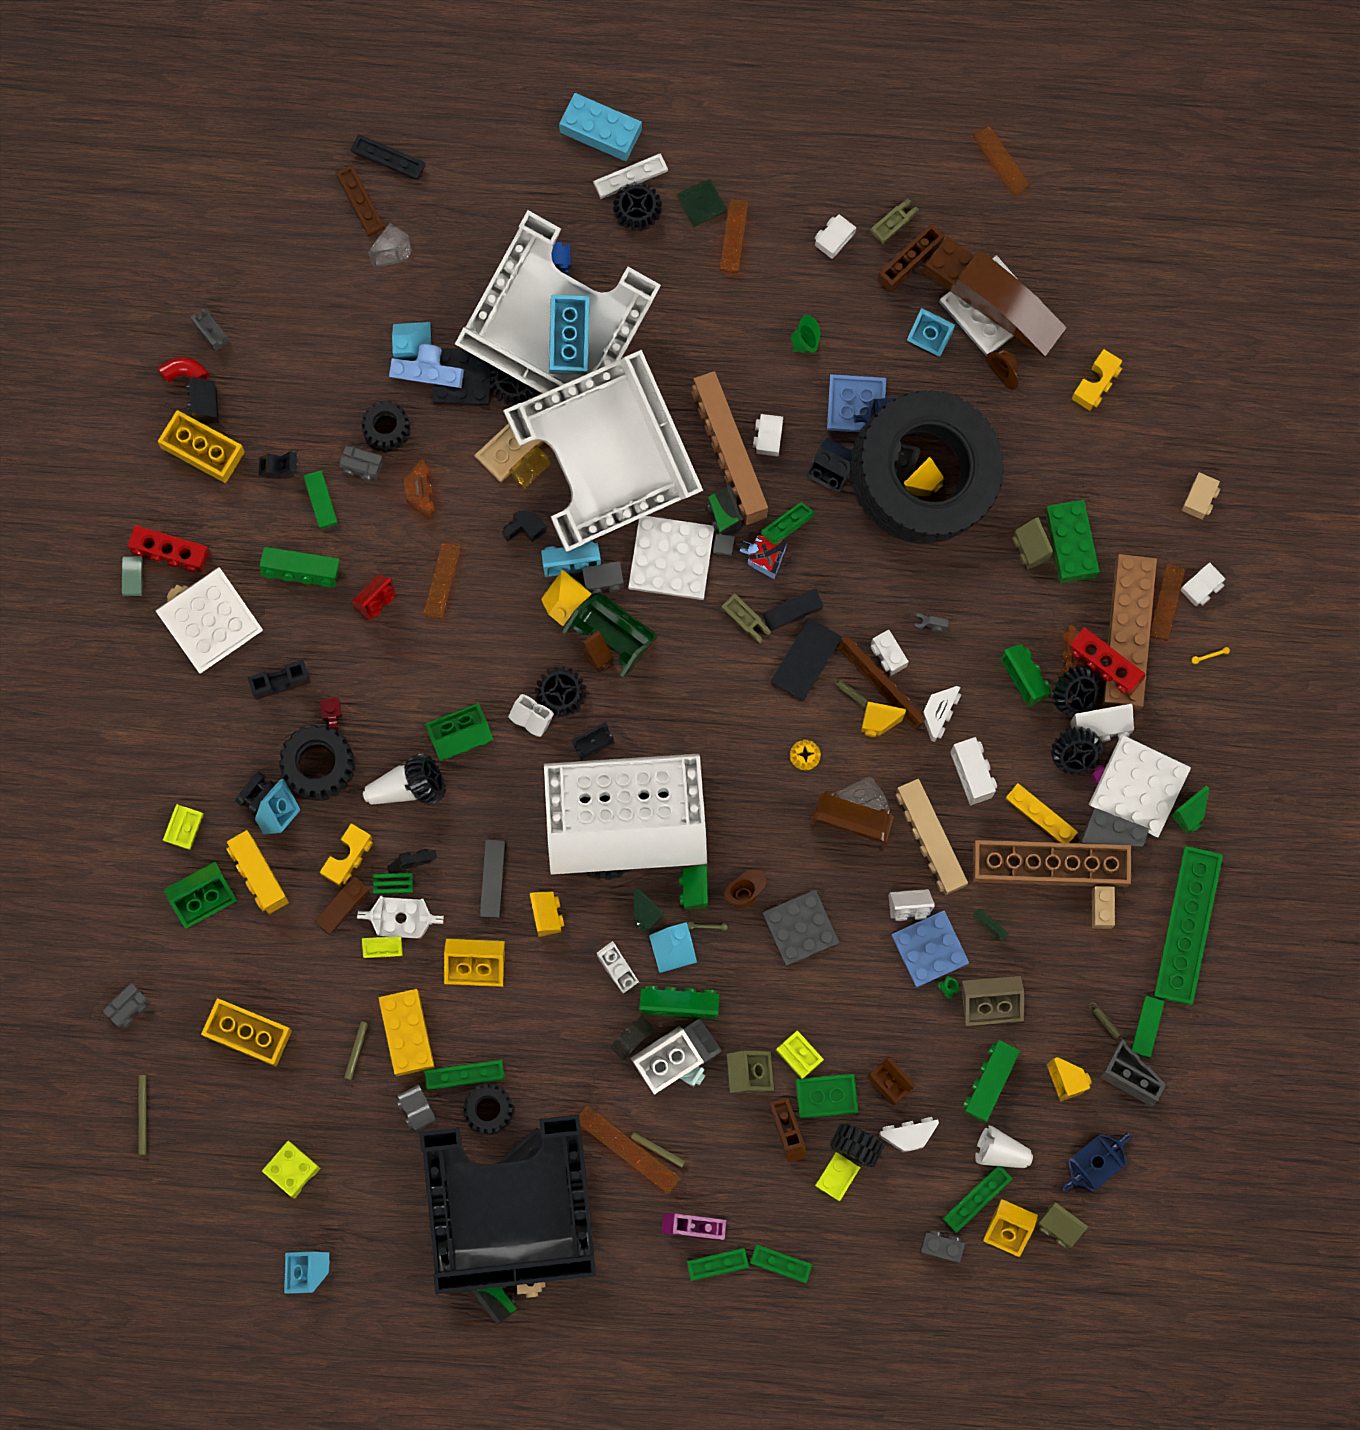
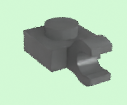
[914,614,949,633]

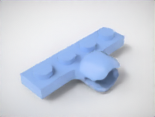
[389,344,464,388]

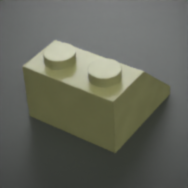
[1012,517,1053,569]
[727,1051,774,1093]
[1037,1202,1088,1248]

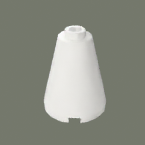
[363,763,418,805]
[975,1126,1033,1168]

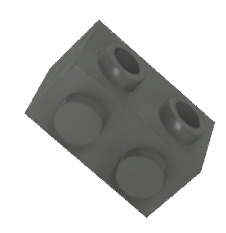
[919,1230,965,1264]

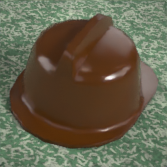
[986,350,1018,390]
[724,869,767,908]

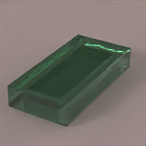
[973,909,1008,942]

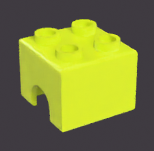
[262,1141,321,1199]

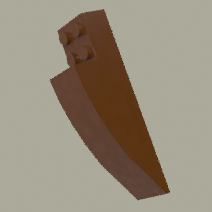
[923,237,1066,357]

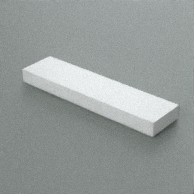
[593,153,668,199]

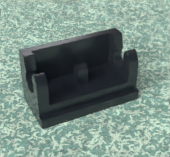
[572,722,615,760]

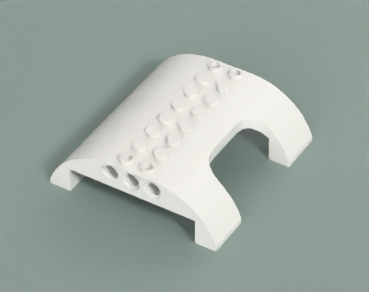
[455,210,661,393]
[503,350,703,552]

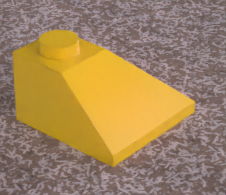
[903,457,944,496]
[541,570,592,626]
[861,702,906,737]

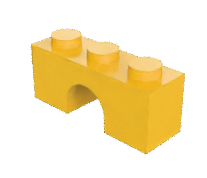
[1072,349,1123,411]
[320,823,373,887]

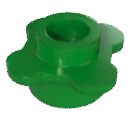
[938,976,960,998]

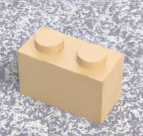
[1181,472,1220,519]
[1092,886,1115,929]

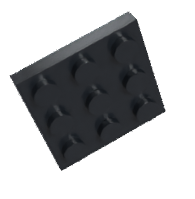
[432,348,491,406]

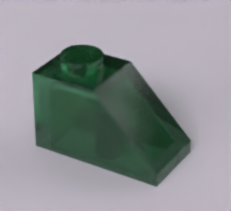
[634,887,664,933]

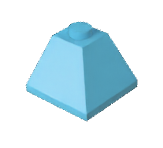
[392,322,431,360]
[255,779,300,834]
[649,922,697,973]
[284,1252,330,1293]

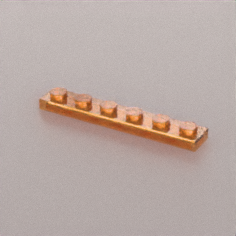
[579,1106,681,1194]

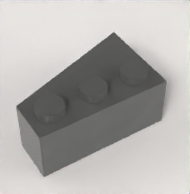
[1080,808,1149,850]
[1100,1039,1166,1107]

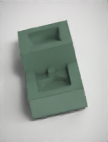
[122,556,143,596]

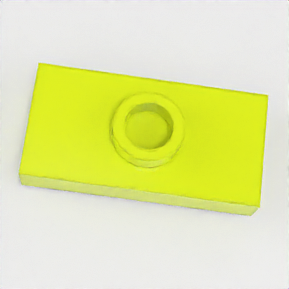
[362,936,403,958]

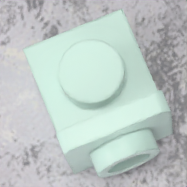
[680,1066,705,1088]

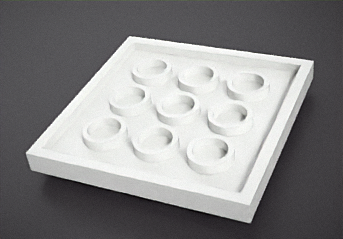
[939,256,1017,357]
[628,516,714,600]
[155,567,263,674]
[1089,735,1191,837]

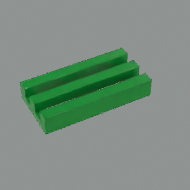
[373,873,413,894]

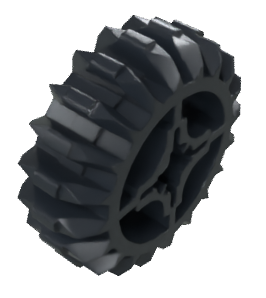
[612,181,662,231]
[489,366,538,406]
[1051,665,1102,717]
[535,666,586,718]
[1051,726,1103,775]
[405,753,446,805]

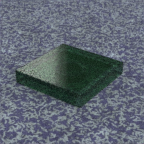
[677,179,727,227]

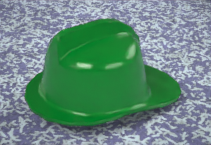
[791,315,821,353]

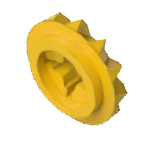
[790,739,821,770]

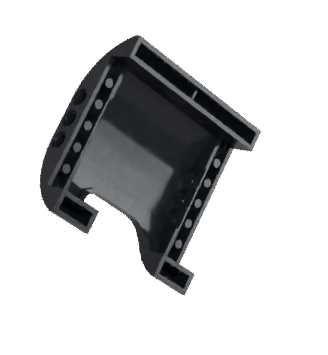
[419,1114,596,1294]

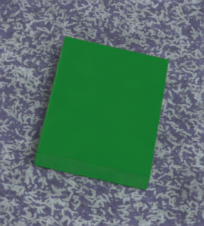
[796,1074,858,1119]

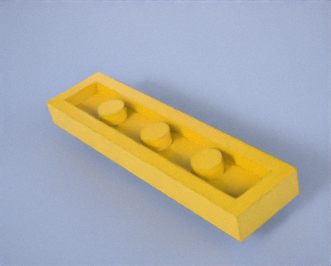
[1005,783,1078,843]

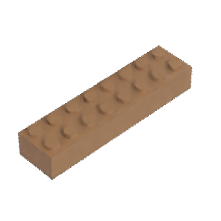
[691,371,768,525]
[1102,554,1157,711]
[973,840,1131,887]

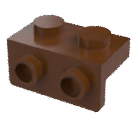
[867,1057,915,1106]

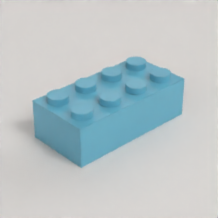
[559,93,642,162]
[549,295,589,375]

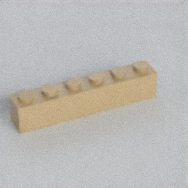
[895,779,968,895]

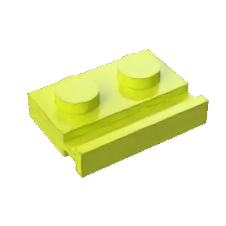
[163,804,204,850]
[776,1031,824,1079]
[815,1152,861,1201]

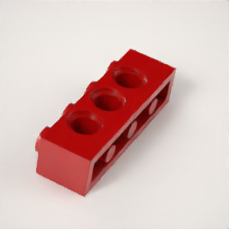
[128,525,210,573]
[1070,627,1145,695]

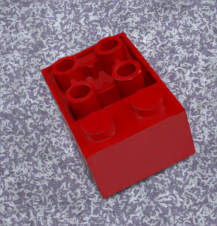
[351,574,396,621]

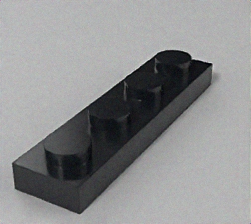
[350,134,425,181]

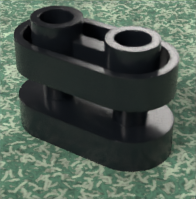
[235,772,276,816]

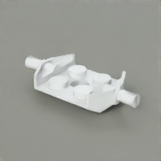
[357,896,444,939]

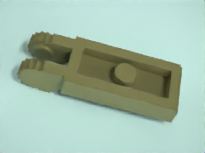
[870,199,919,244]
[721,593,771,643]

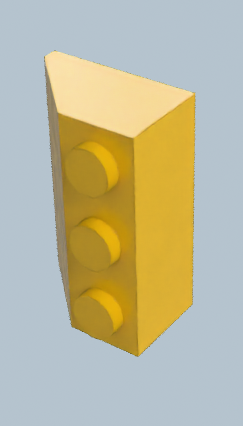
[444,939,505,987]
[1046,1057,1092,1102]

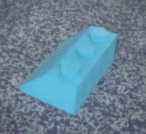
[541,541,601,577]

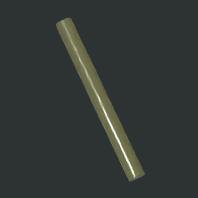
[138,1075,147,1155]

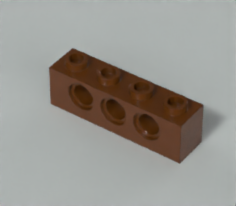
[877,224,945,293]

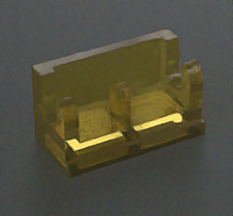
[509,445,551,489]

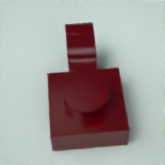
[319,697,342,731]

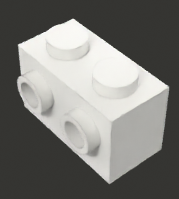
[871,630,908,676]

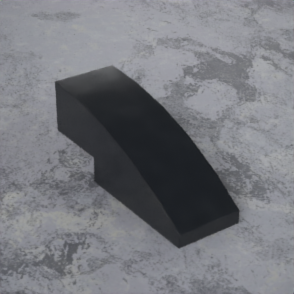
[763,589,824,631]

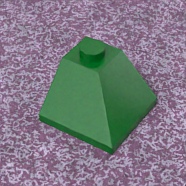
[1171,785,1209,834]

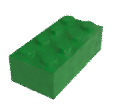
[1044,500,1099,584]

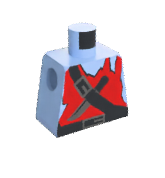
[740,536,787,579]

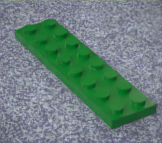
[1153,846,1223,1006]

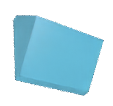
[907,308,955,357]

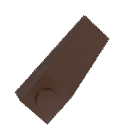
[583,631,614,673]
[316,877,371,935]
[769,1097,807,1163]

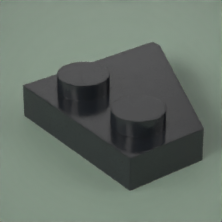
[387,849,437,874]

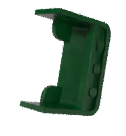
[562,594,657,677]

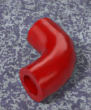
[157,357,210,383]

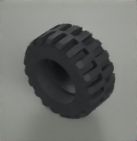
[279,724,355,801]

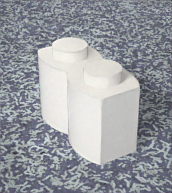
[815,214,856,259]
[753,414,783,456]
[1180,563,1225,606]
[508,694,554,737]

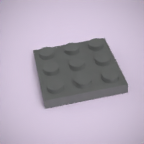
[762,890,839,966]

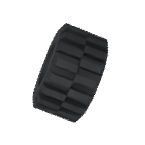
[361,401,410,452]
[463,1084,513,1135]
[830,1123,885,1167]

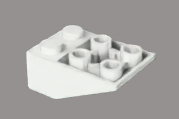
[888,889,934,921]

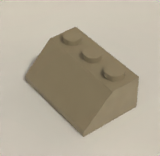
[962,976,1024,1026]

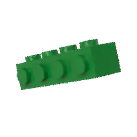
[260,547,340,588]
[963,1040,1020,1123]

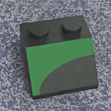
[706,485,742,535]
[473,1287,518,1325]

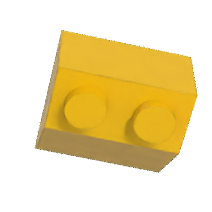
[530,892,564,937]
[983,1199,1038,1257]

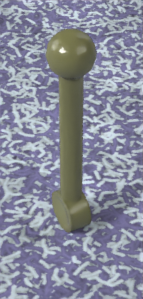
[687,922,728,931]

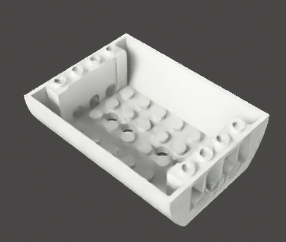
[544,754,707,874]

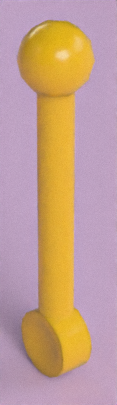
[1192,647,1230,665]

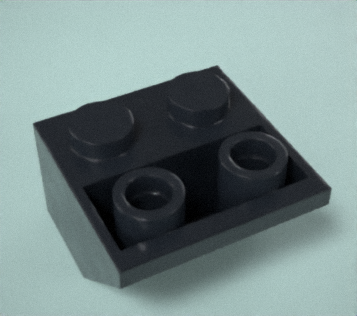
[186,377,219,424]
[806,438,852,494]

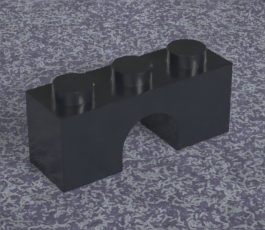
[248,660,311,700]

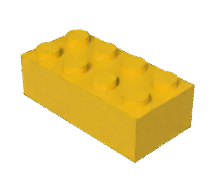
[157,410,245,483]
[226,830,289,914]
[378,989,435,1077]
[201,998,292,1067]

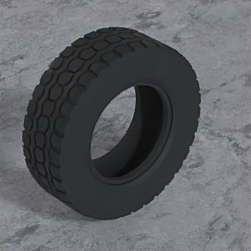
[850,390,1004,544]

